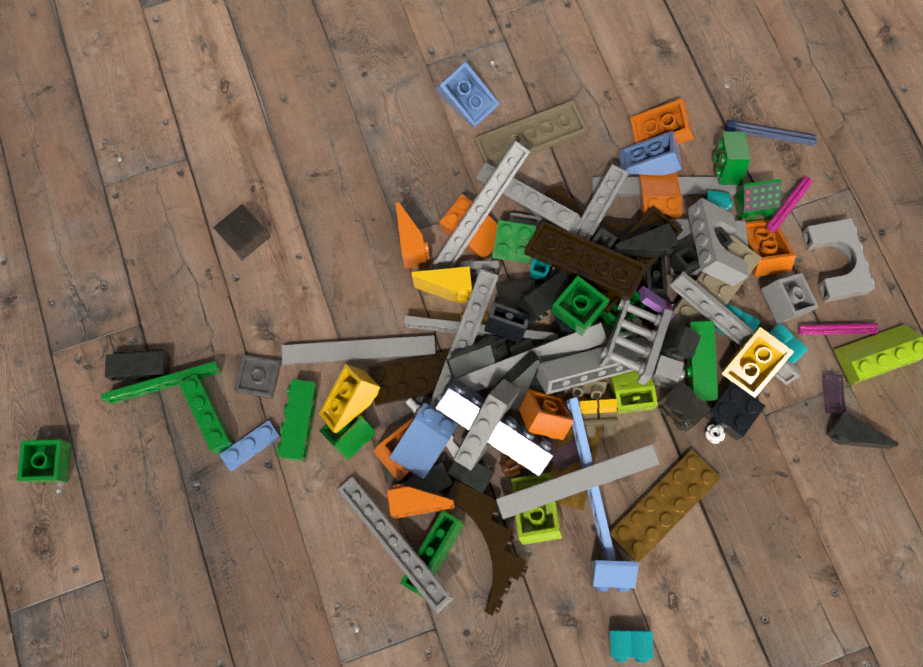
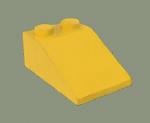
[412,266,472,304]
[721,327,794,398]
[319,364,380,433]

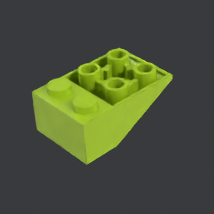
[609,370,658,414]

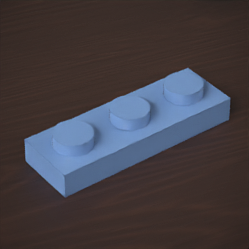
[220,420,281,472]

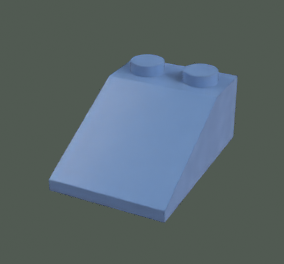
[435,62,500,127]
[620,131,682,175]
[389,403,458,480]

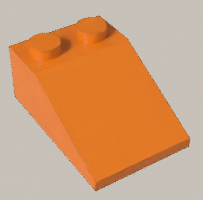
[630,98,695,145]
[639,172,683,219]
[439,194,498,260]
[395,203,430,269]
[746,219,796,277]
[373,417,414,481]
[387,484,455,519]

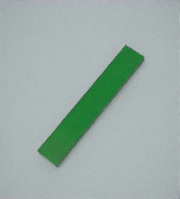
[101,361,222,404]

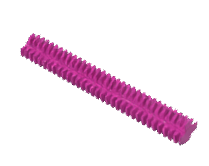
[767,176,813,233]
[798,323,878,336]

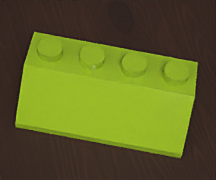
[834,324,923,385]

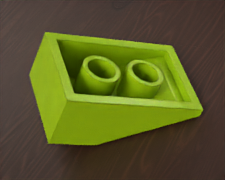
[511,472,563,545]

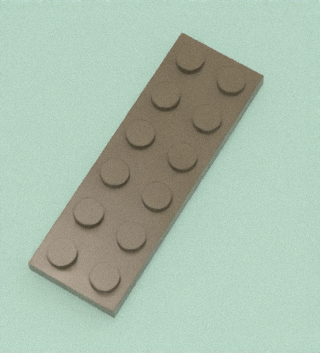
[474,100,588,168]
[667,235,762,329]

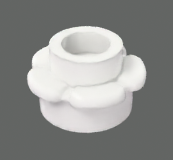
[705,424,725,444]

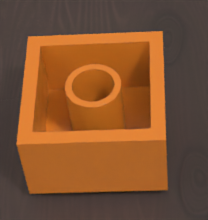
[519,389,574,440]

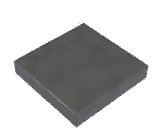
[234,354,281,399]

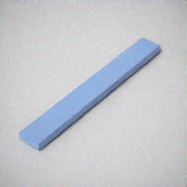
[566,397,616,561]

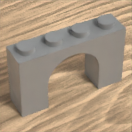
[687,198,749,286]
[801,218,875,303]
[454,379,520,470]

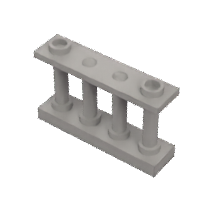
[600,298,672,385]

